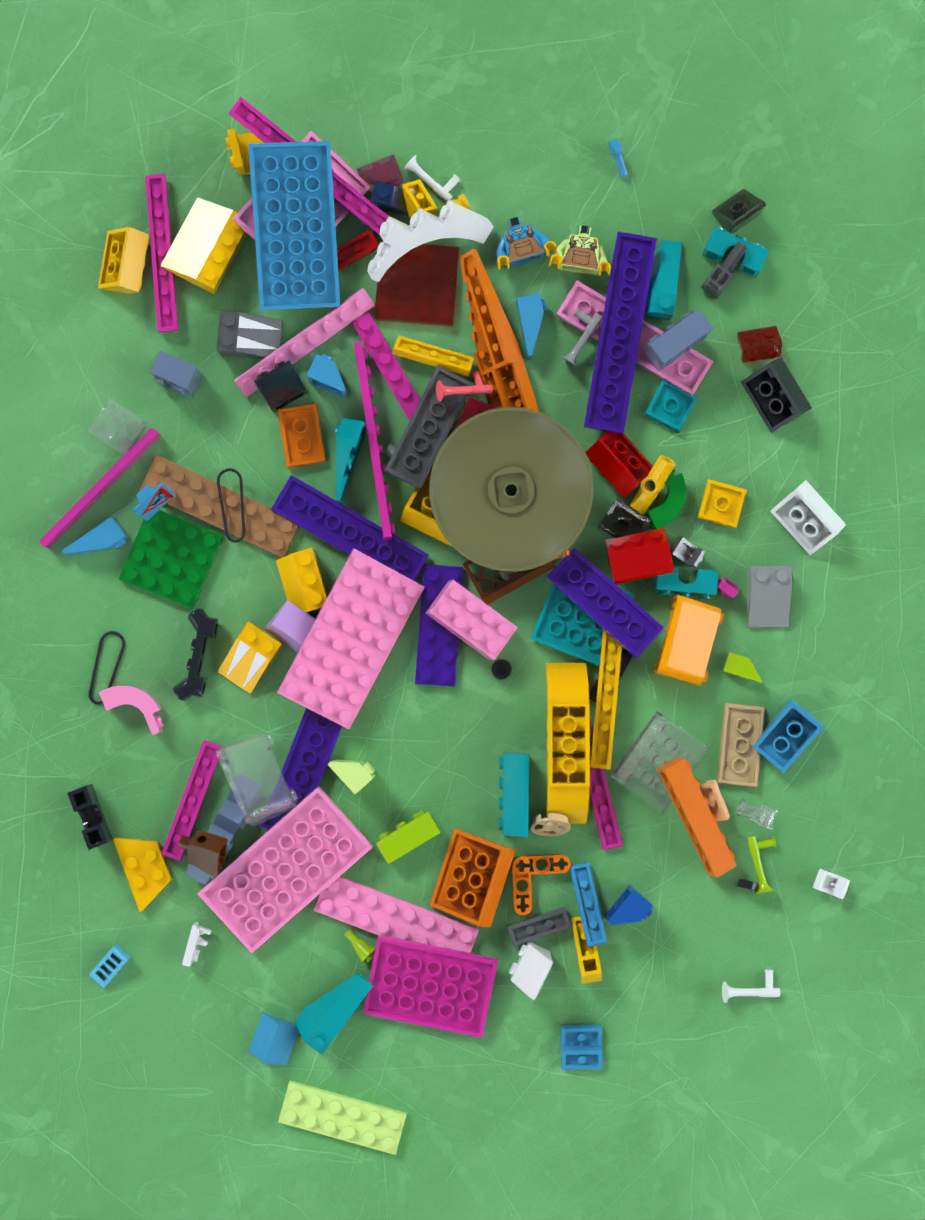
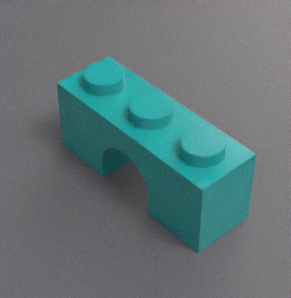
[702,227,769,277]
[654,567,718,599]

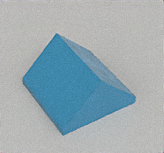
[249,1012,299,1065]

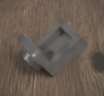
[670,536,705,568]

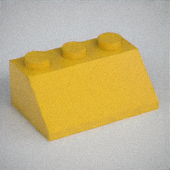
[98,227,149,294]
[276,547,328,613]

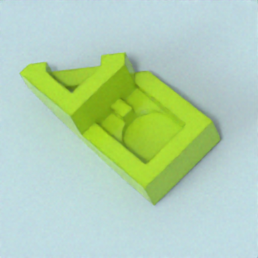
[724,652,763,683]

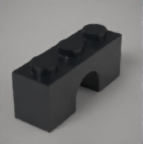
[67,784,113,850]

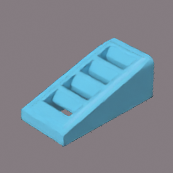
[89,944,131,988]

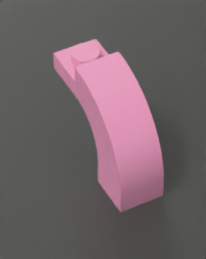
[99,686,164,735]

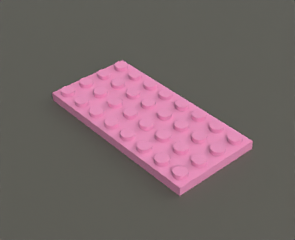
[277,549,424,729]
[197,786,373,953]

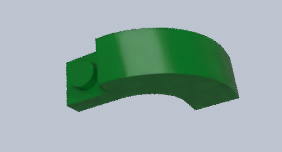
[646,468,686,530]

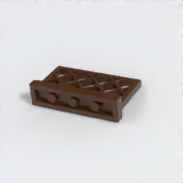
[463,560,556,605]

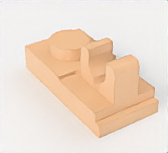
[699,779,730,821]

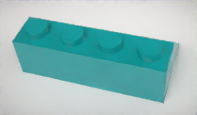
[499,753,529,837]

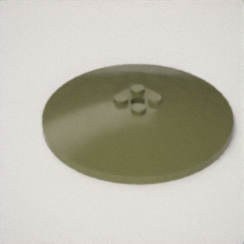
[429,407,594,572]

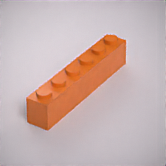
[657,757,737,878]

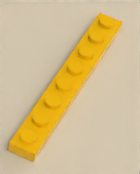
[590,629,622,769]

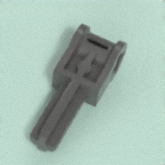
[701,242,748,299]

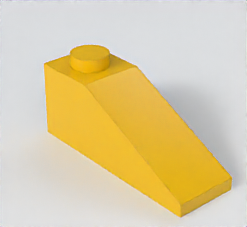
[571,917,602,984]

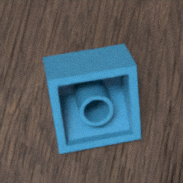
[306,353,348,399]

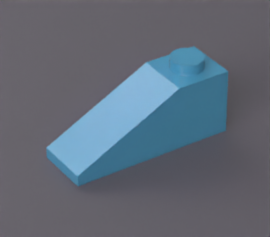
[516,293,547,360]
[62,516,129,556]

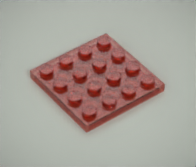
[374,241,459,327]

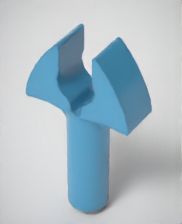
[608,139,628,178]

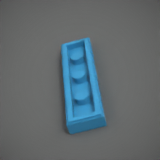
[570,862,608,947]

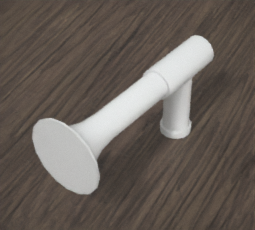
[403,155,460,203]
[722,969,780,1003]

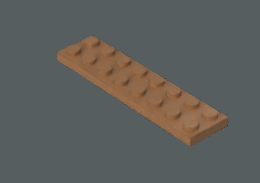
[139,455,299,558]

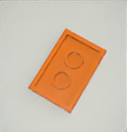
[277,403,327,469]

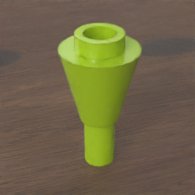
[344,929,375,963]

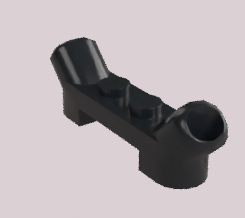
[173,608,219,701]

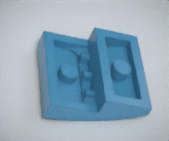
[561,1024,602,1069]

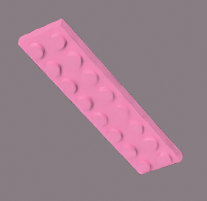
[556,281,713,396]
[314,876,479,953]

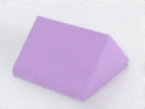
[264,600,316,652]

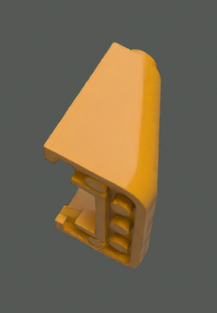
[652,595,724,686]

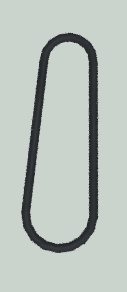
[217,468,245,543]
[88,631,125,705]

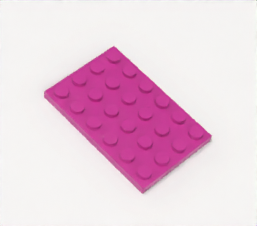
[363,935,498,1038]

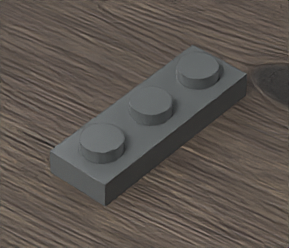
[507,907,571,946]

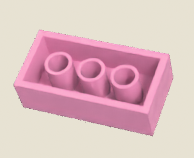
[426,580,518,660]

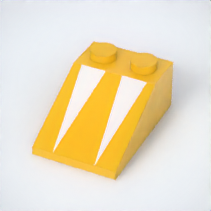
[218,621,285,694]

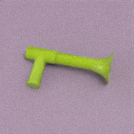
[747,836,776,894]

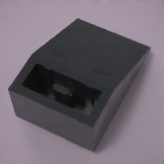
[254,361,308,413]

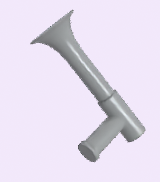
[561,308,603,367]

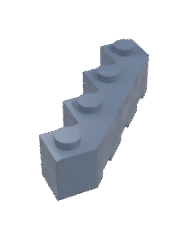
[185,774,262,886]

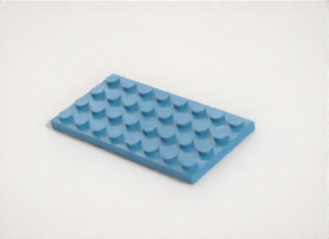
[248,141,340,310]

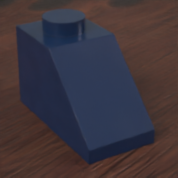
[371,182,409,216]

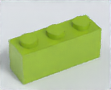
[376,809,441,864]

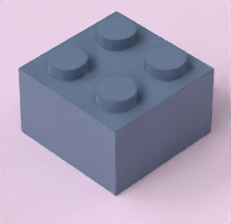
[150,350,203,397]

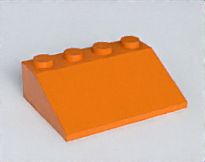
[429,828,516,927]

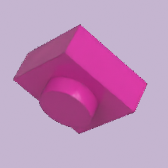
[717,576,739,598]

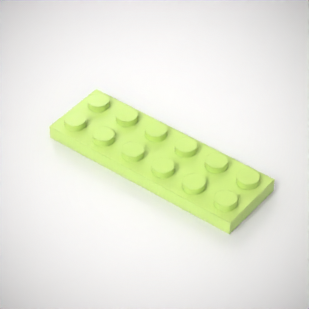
[278,1080,407,1155]

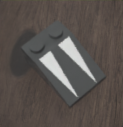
[216,310,283,359]

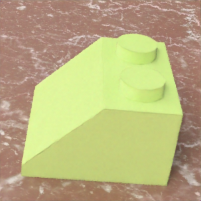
[328,760,376,794]

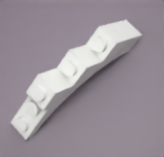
[367,200,494,282]

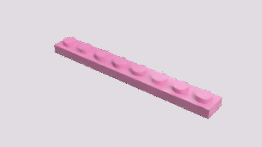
[234,288,375,398]

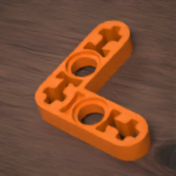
[512,854,571,916]

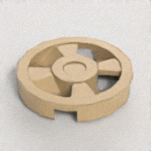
[530,813,571,836]

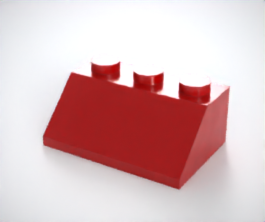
[585,432,653,498]
[605,528,674,584]

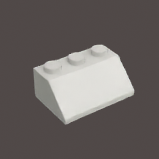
[770,480,846,555]

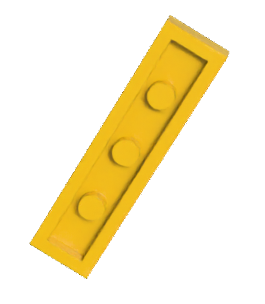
[392,335,474,377]

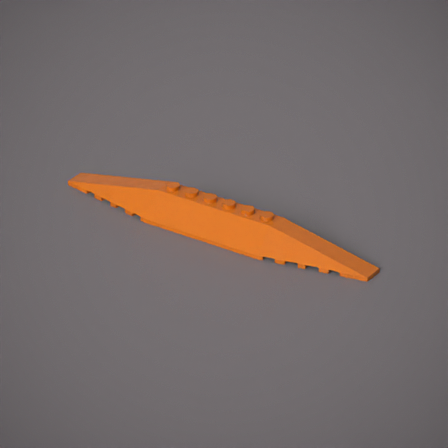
[460,249,570,560]

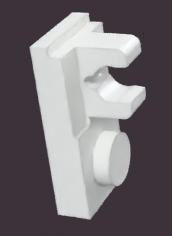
[182,922,212,967]

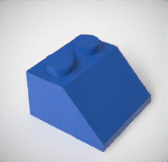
[604,885,653,924]

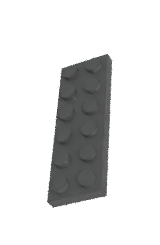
[384,366,473,489]

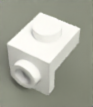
[813,869,850,899]

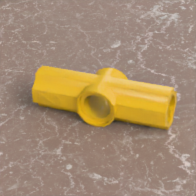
[630,455,676,515]

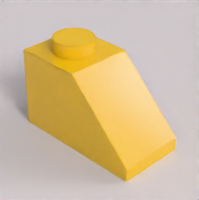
[402,179,438,218]

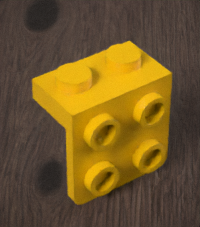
[225,128,263,176]

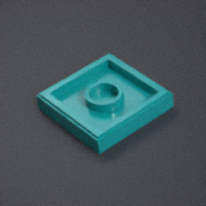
[644,379,698,433]

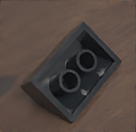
[741,357,812,433]

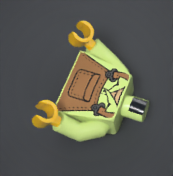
[549,225,611,276]

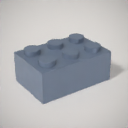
[645,309,713,372]

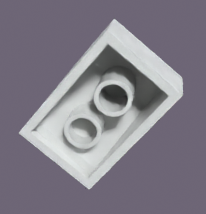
[509,941,553,1000]

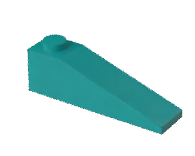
[644,240,682,321]
[335,418,367,504]
[294,973,373,1055]

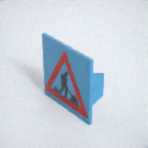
[132,482,176,521]

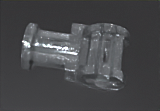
[736,798,779,830]

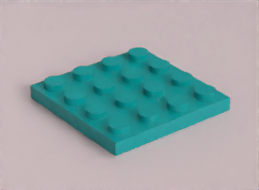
[530,584,634,666]

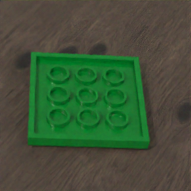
[118,510,224,610]

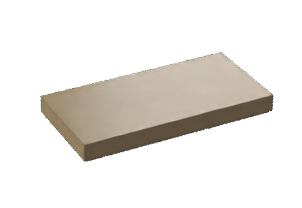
[717,703,765,787]

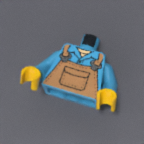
[496,217,558,270]

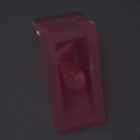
[357,154,403,187]

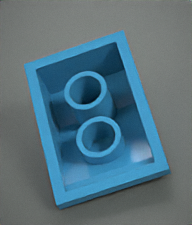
[752,697,824,773]

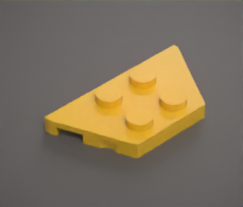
[113,837,172,912]

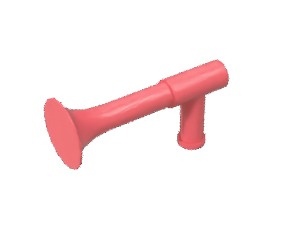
[436,371,493,402]

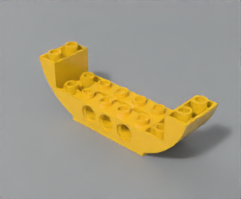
[546,663,590,824]

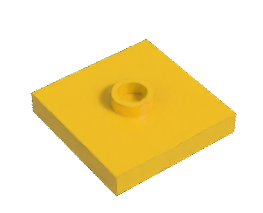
[697,479,747,529]

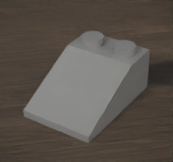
[747,566,792,628]

